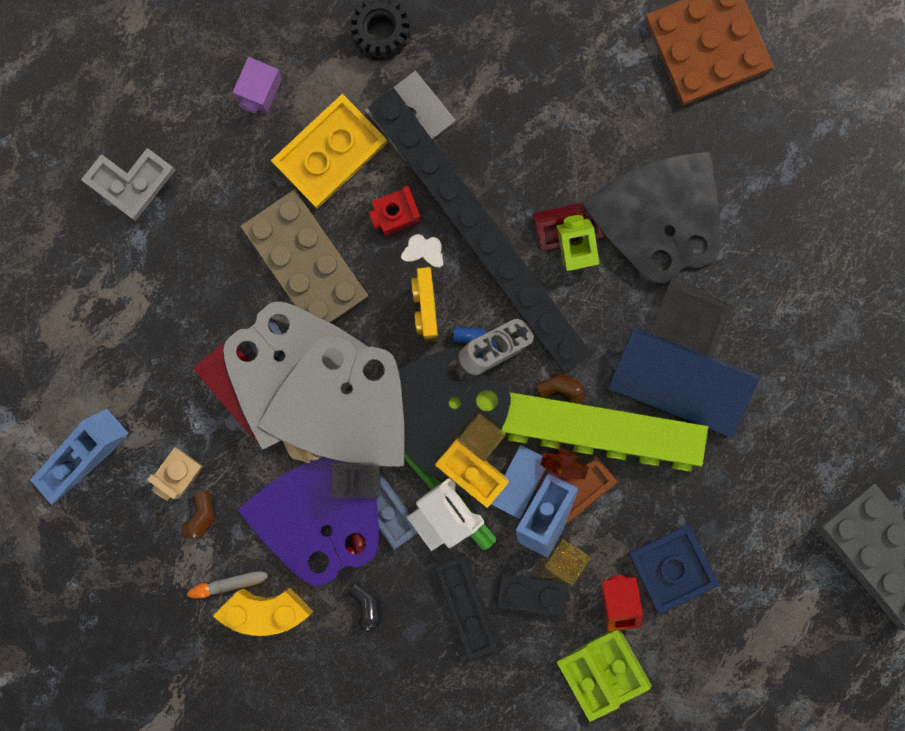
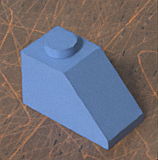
[516,473,578,558]

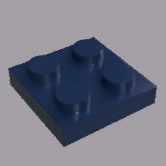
[628,524,720,615]

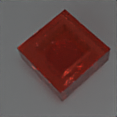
[540,450,589,480]

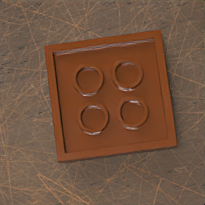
[644,0,774,106]

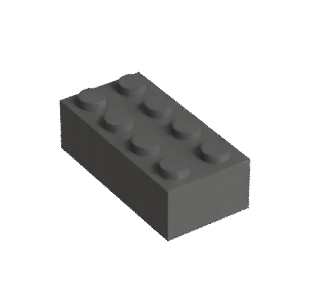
[813,483,905,631]

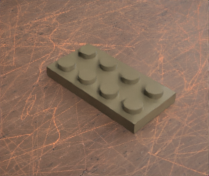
[241,189,369,324]

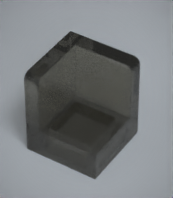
[332,462,380,499]

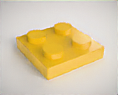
[411,267,438,343]

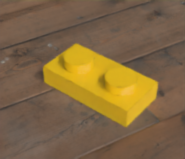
[435,437,509,508]

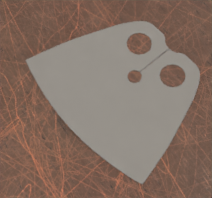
[224,301,368,450]
[258,335,404,466]

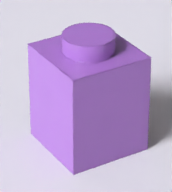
[232,57,283,114]

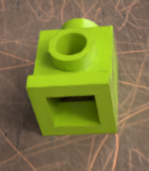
[557,215,599,271]

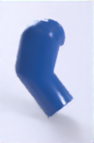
[453,327,497,358]

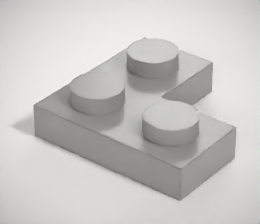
[81,148,175,221]

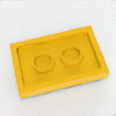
[271,94,388,209]

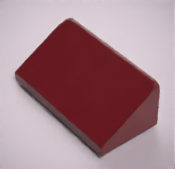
[532,202,604,251]

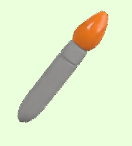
[187,571,268,599]

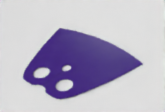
[238,456,379,586]

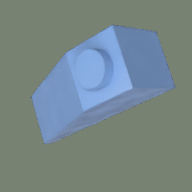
[30,409,129,505]

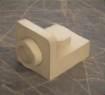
[147,447,204,501]

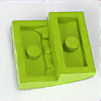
[557,630,652,722]

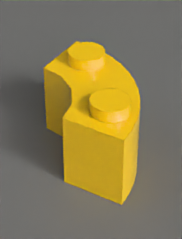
[213,588,314,636]

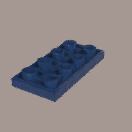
[608,327,760,438]

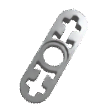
[459,319,534,375]

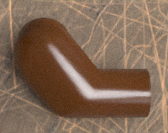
[535,374,585,404]
[182,491,215,539]

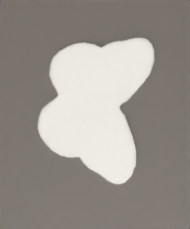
[401,234,443,267]

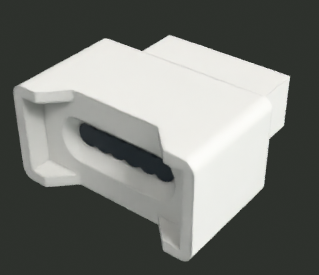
[407,477,484,551]

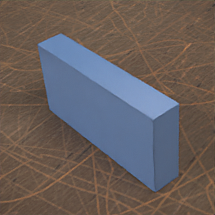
[491,445,550,519]

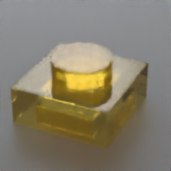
[457,413,505,462]
[544,538,592,585]

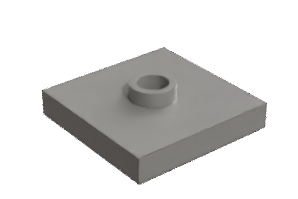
[365,70,456,163]

